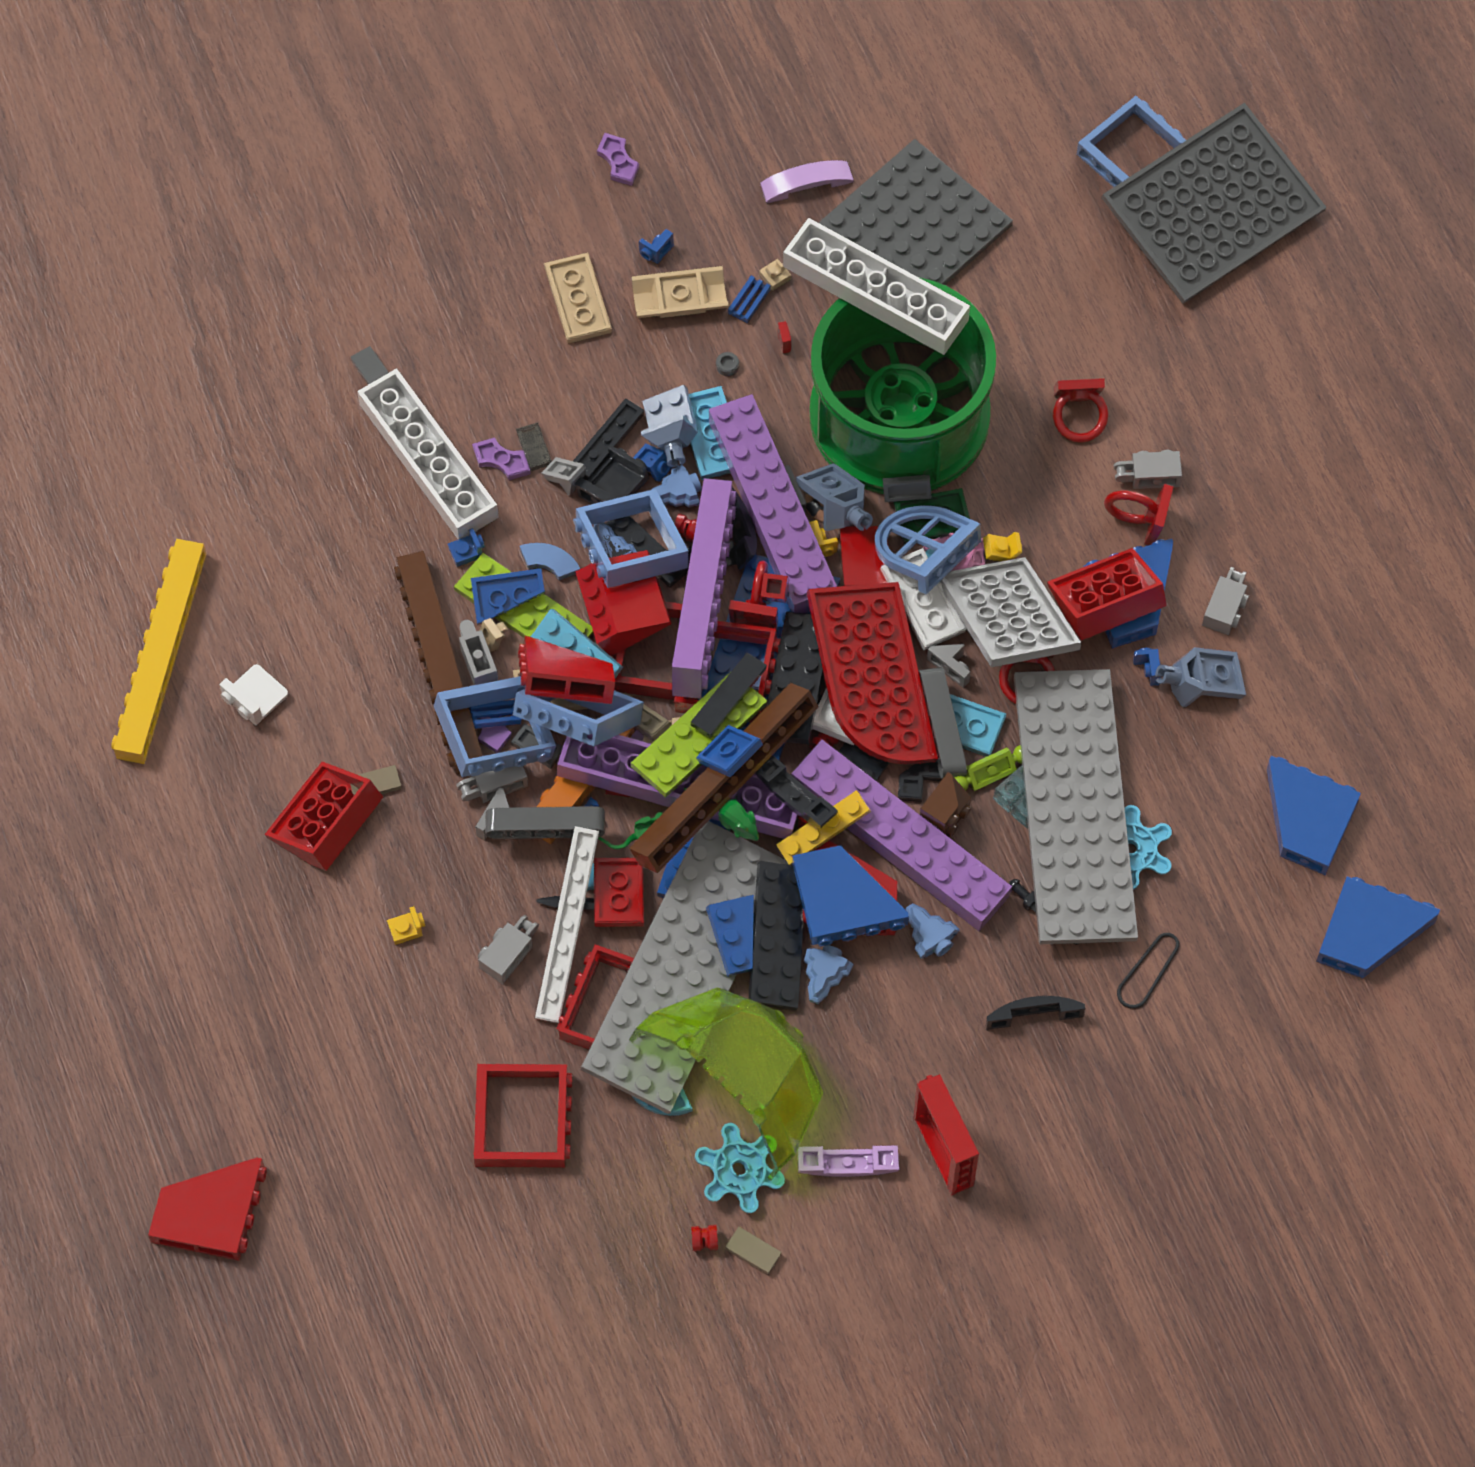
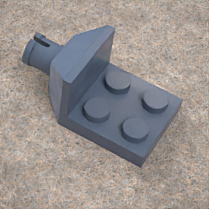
[641,385,698,467]
[796,463,873,531]
[1155,647,1246,707]

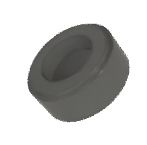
[716,352,739,376]

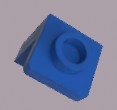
[639,229,674,264]
[633,444,673,482]
[448,528,485,567]
[1133,648,1161,686]

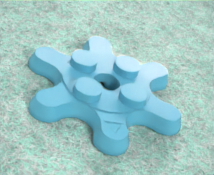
[1125,805,1172,889]
[695,1123,785,1213]

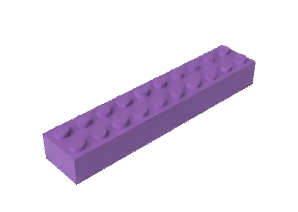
[709,394,837,614]
[672,478,736,699]
[557,734,805,839]
[791,740,1012,931]

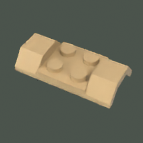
[632,266,728,318]

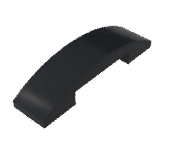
[725,480,757,569]
[755,755,838,828]
[985,996,1086,1030]

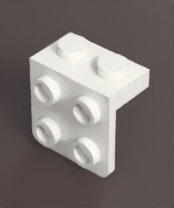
[219,664,288,725]

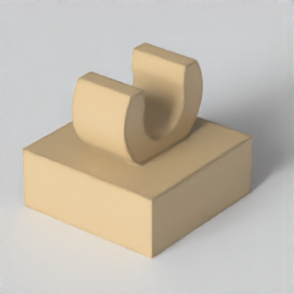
[759,259,791,291]
[479,618,508,652]

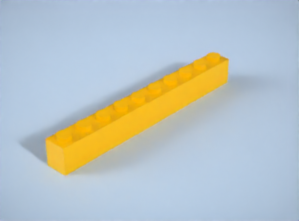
[111,539,207,764]

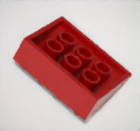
[1047,548,1167,640]
[576,550,672,656]
[264,761,383,871]

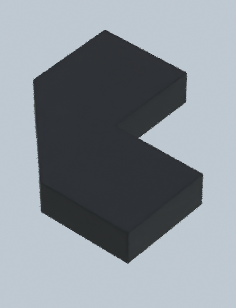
[898,761,942,802]

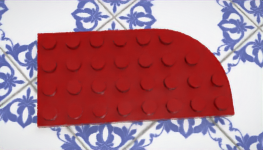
[807,582,938,764]

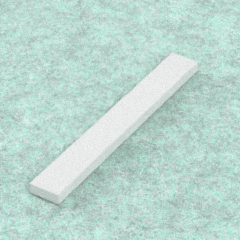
[535,826,599,1023]

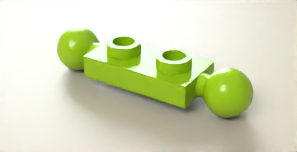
[955,745,1022,791]

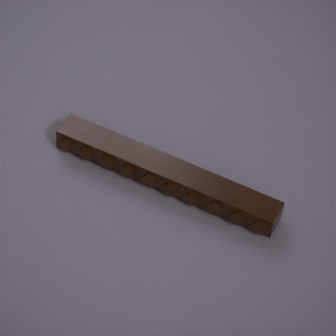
[394,550,482,775]
[629,683,819,873]

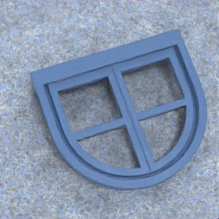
[875,506,981,594]

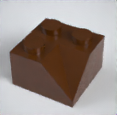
[920,772,972,838]

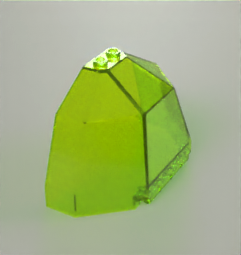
[629,987,824,1181]

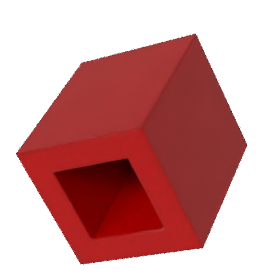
[760,573,790,603]

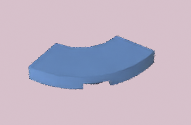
[520,543,580,580]

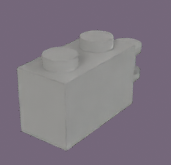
[1114,450,1182,489]
[1202,567,1249,635]
[459,620,498,685]
[456,766,528,803]
[478,915,539,984]

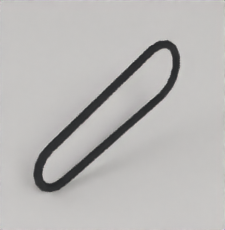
[1117,933,1179,1008]

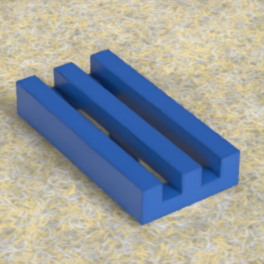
[728,275,771,323]
[469,700,522,729]

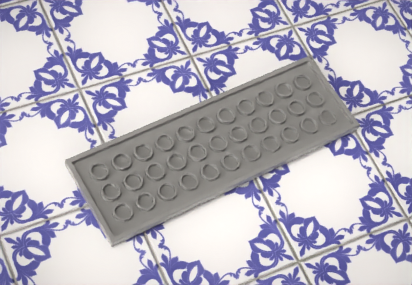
[1014,669,1138,944]
[580,821,789,1114]

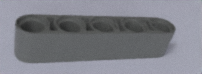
[919,667,967,779]
[485,806,605,839]

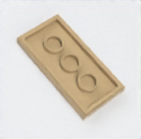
[544,253,612,343]

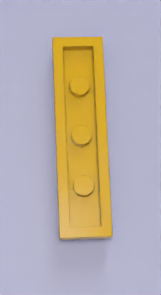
[776,790,871,865]

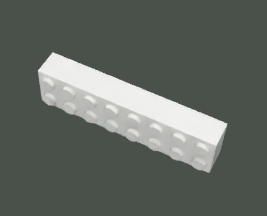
[783,218,970,355]
[357,368,499,540]

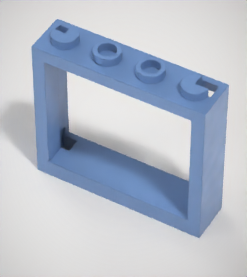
[1077,96,1186,187]
[573,489,688,588]
[434,676,556,777]
[513,689,644,746]

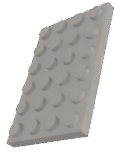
[940,557,1081,667]

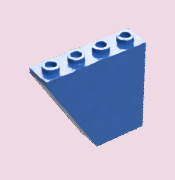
[1083,538,1173,648]
[1267,756,1361,875]
[792,846,909,946]
[1316,876,1440,978]

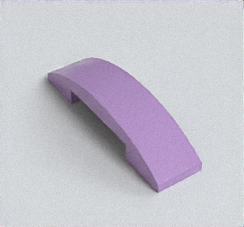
[760,161,853,203]
[797,1146,899,1177]

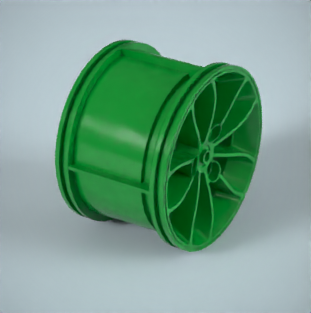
[809,278,996,494]

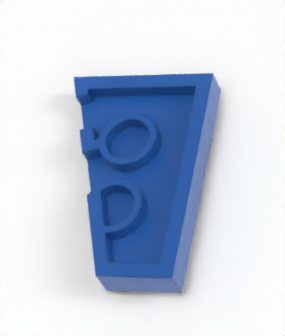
[471,568,545,626]
[706,895,754,977]

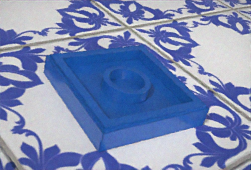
[696,725,763,777]

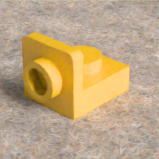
[809,520,838,557]
[983,532,1022,562]
[387,906,425,945]

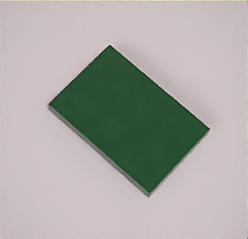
[894,488,970,545]

